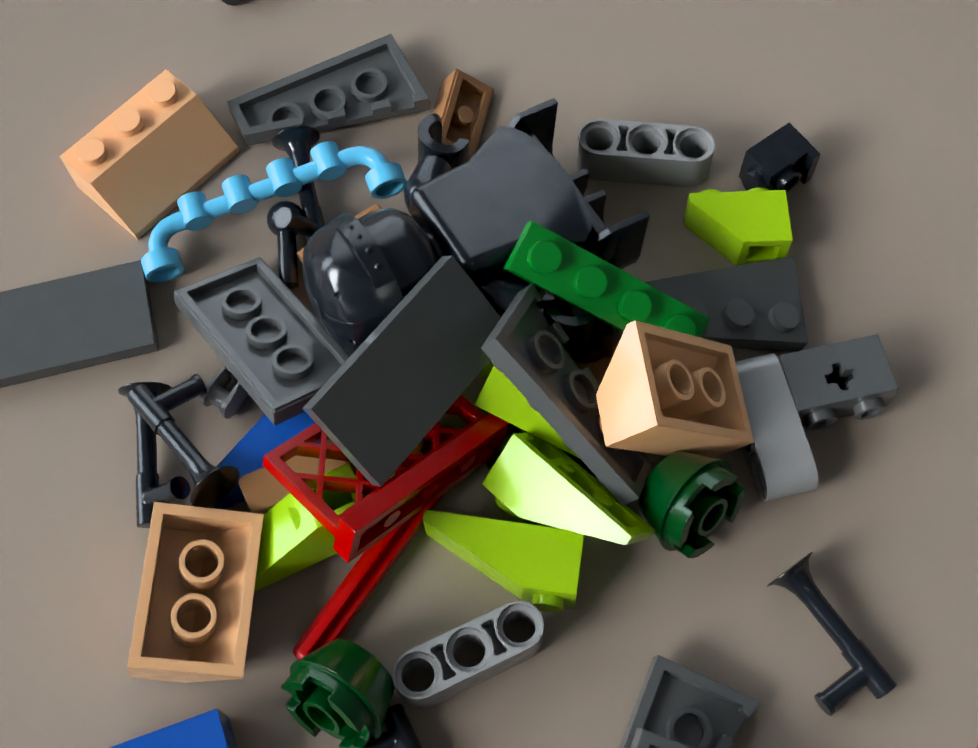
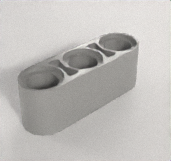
[576,119,716,187]
[735,353,818,502]
[392,601,544,709]

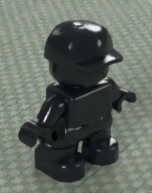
[302,98,650,355]

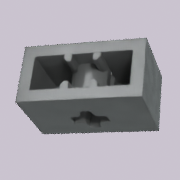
[779,334,899,430]

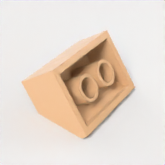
[60,69,240,240]
[596,320,754,458]
[127,502,264,683]

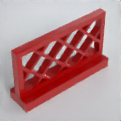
[263,395,509,563]

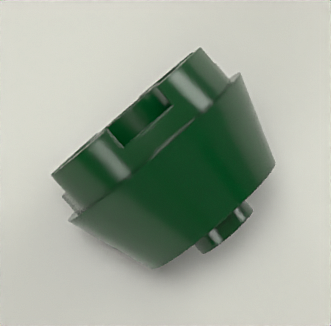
[638,451,745,558]
[281,639,395,748]

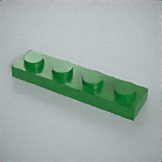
[504,221,711,338]

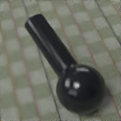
[267,201,304,289]

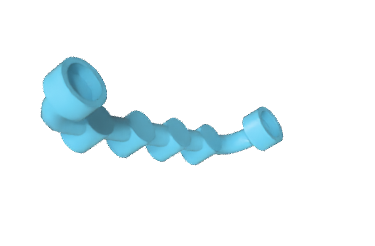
[141,141,407,283]

